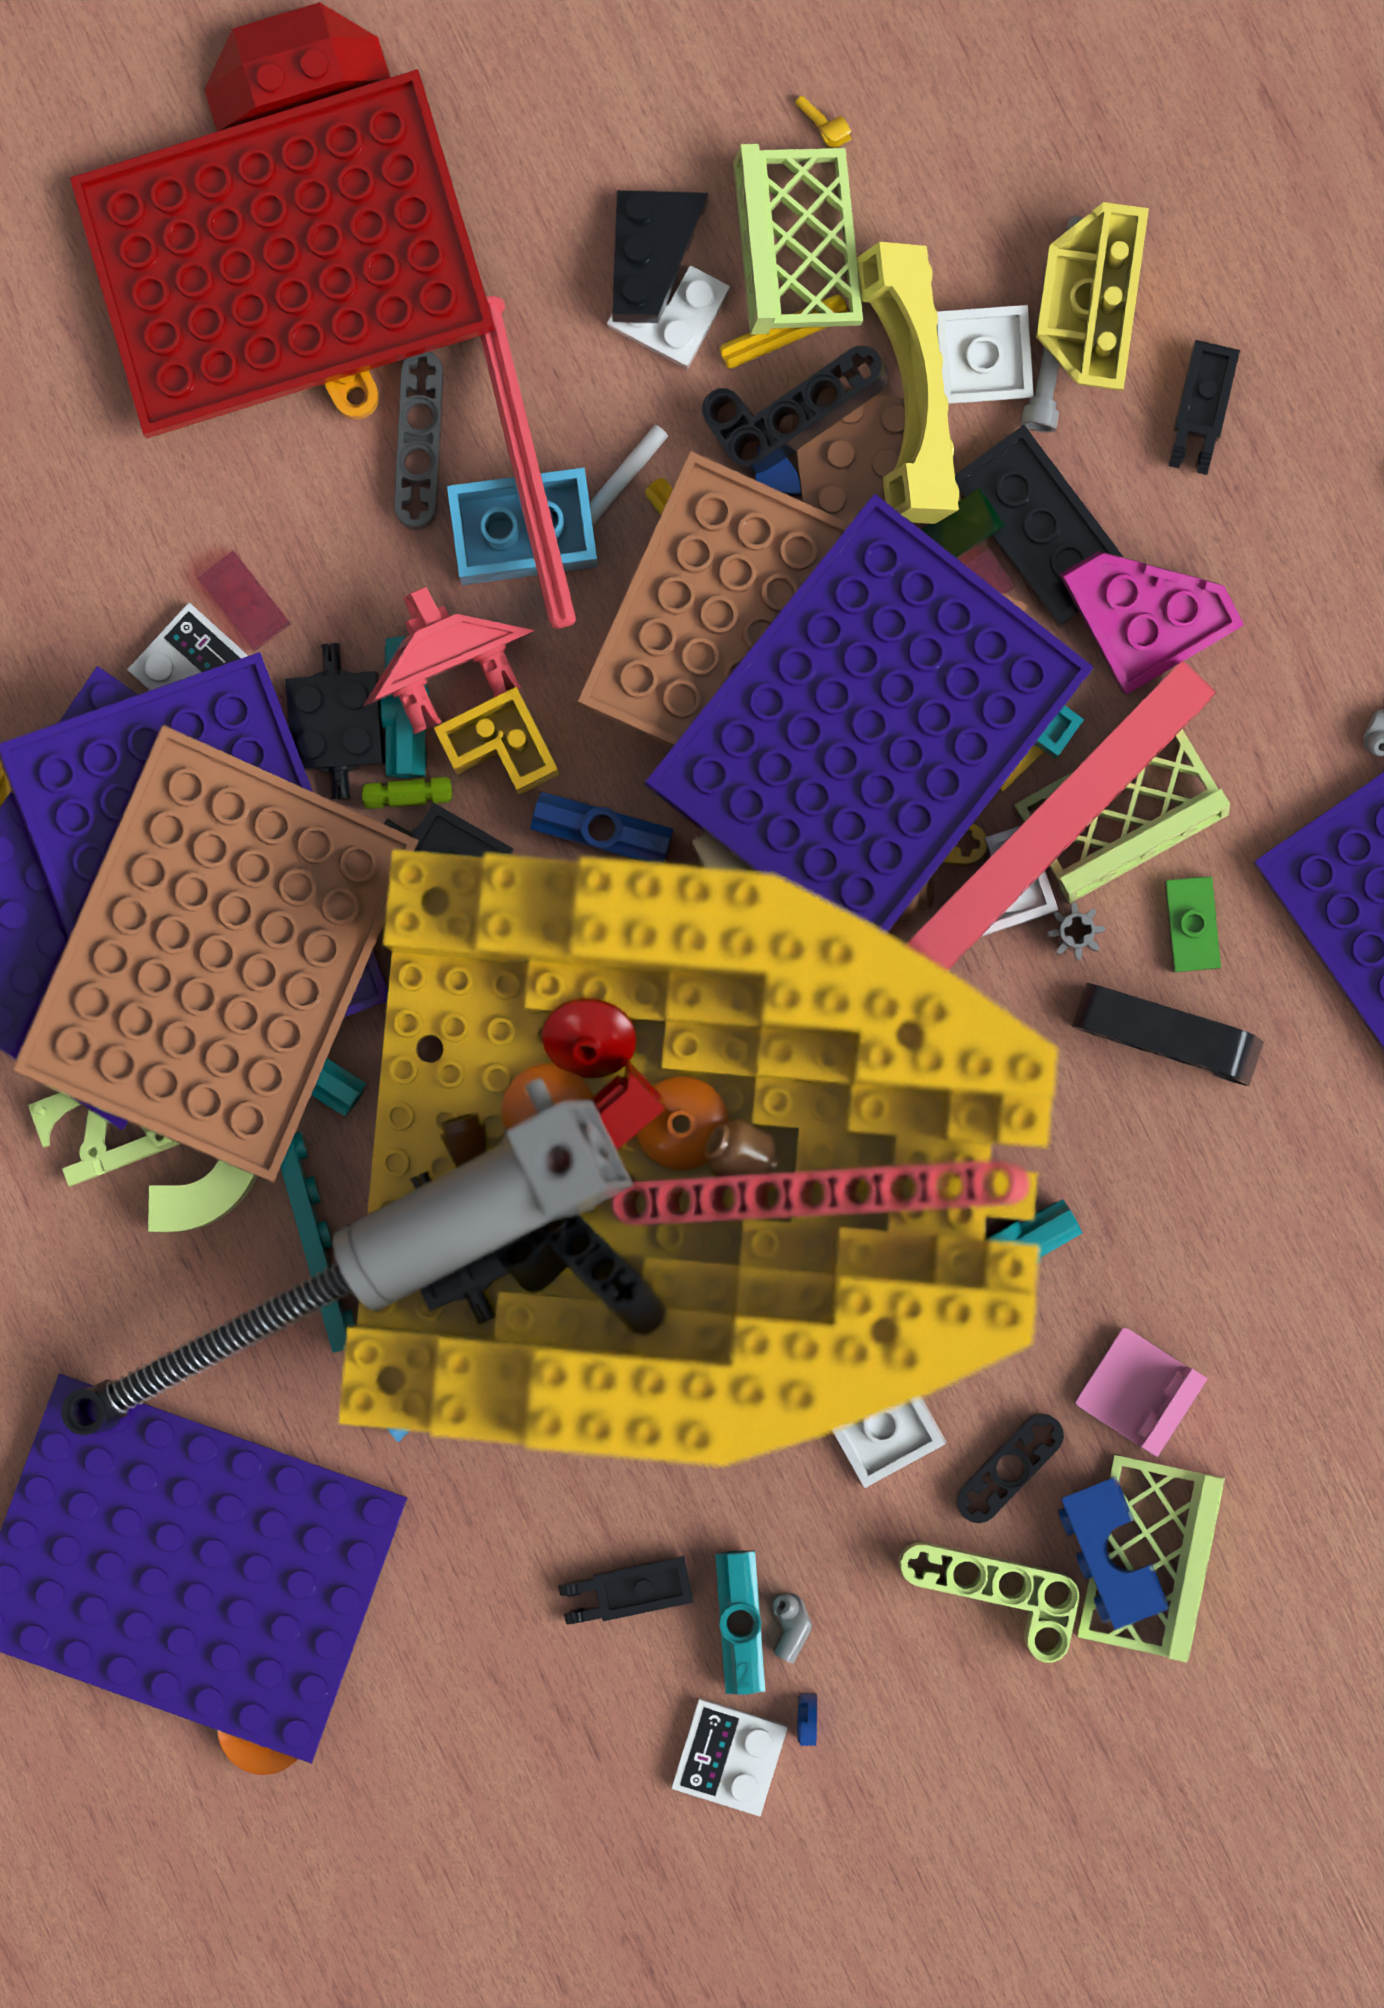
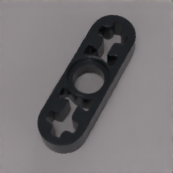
[956,1413,1064,1523]

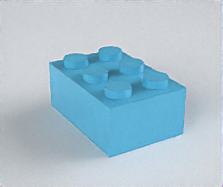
[447,468,598,585]

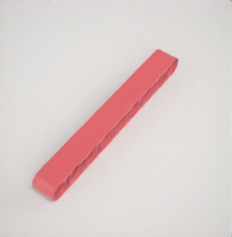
[906,661,1217,971]
[612,1161,1029,1225]

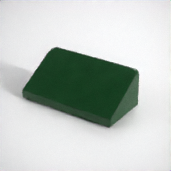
[920,488,1005,559]

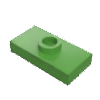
[1165,876,1221,973]

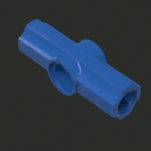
[530,791,674,865]

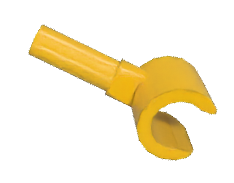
[795,96,851,148]

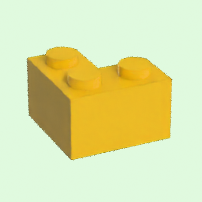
[434,687,560,795]

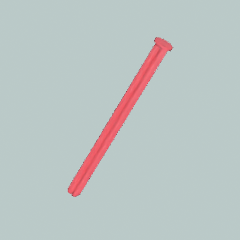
[480,296,576,629]

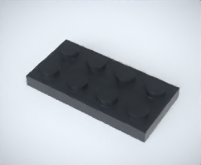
[955,425,1123,627]

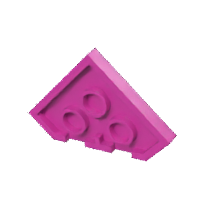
[1059,551,1244,695]

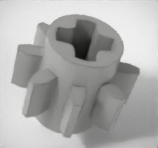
[1046,902,1105,961]

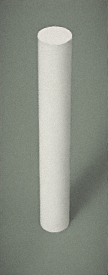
[590,424,669,526]

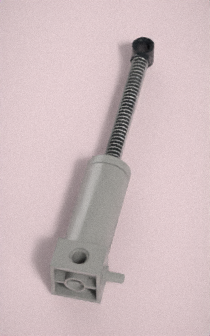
[61,1078,634,1436]

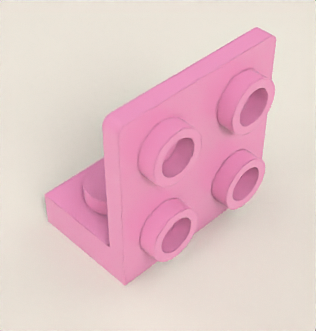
[1075,1328,1208,1457]

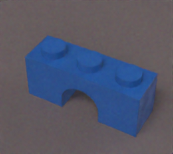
[1058,1477,1170,1630]

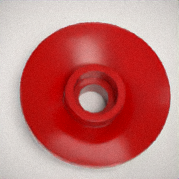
[542,998,636,1078]

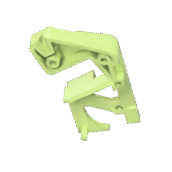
[28,1092,180,1187]

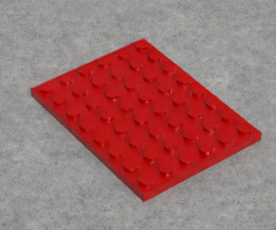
[70,69,497,439]

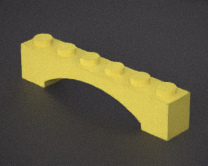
[857,242,959,524]

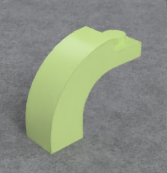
[148,1160,258,1232]

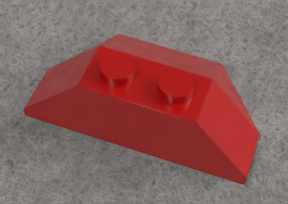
[204,2,390,131]

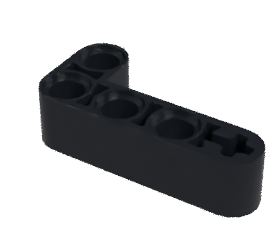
[702,346,889,475]
[1072,983,1264,1086]
[498,1214,666,1335]

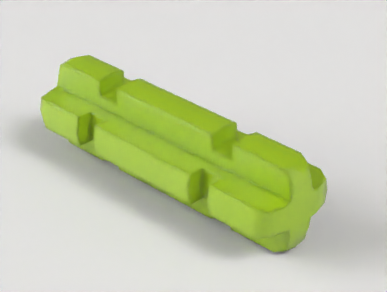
[362,777,453,809]

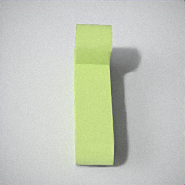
[899,1541,1079,1663]

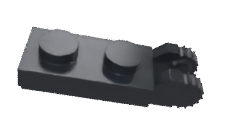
[1169,340,1240,475]
[558,1555,694,1625]

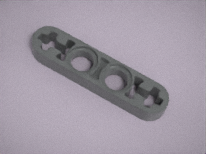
[394,351,444,530]

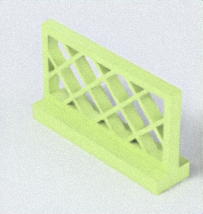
[733,144,863,335]
[1014,729,1230,904]
[1078,1455,1225,1663]

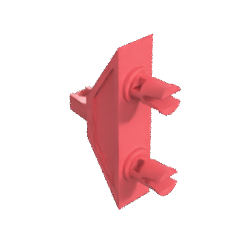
[363,587,536,735]

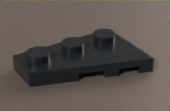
[612,190,708,323]

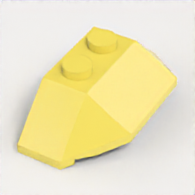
[1036,202,1149,391]

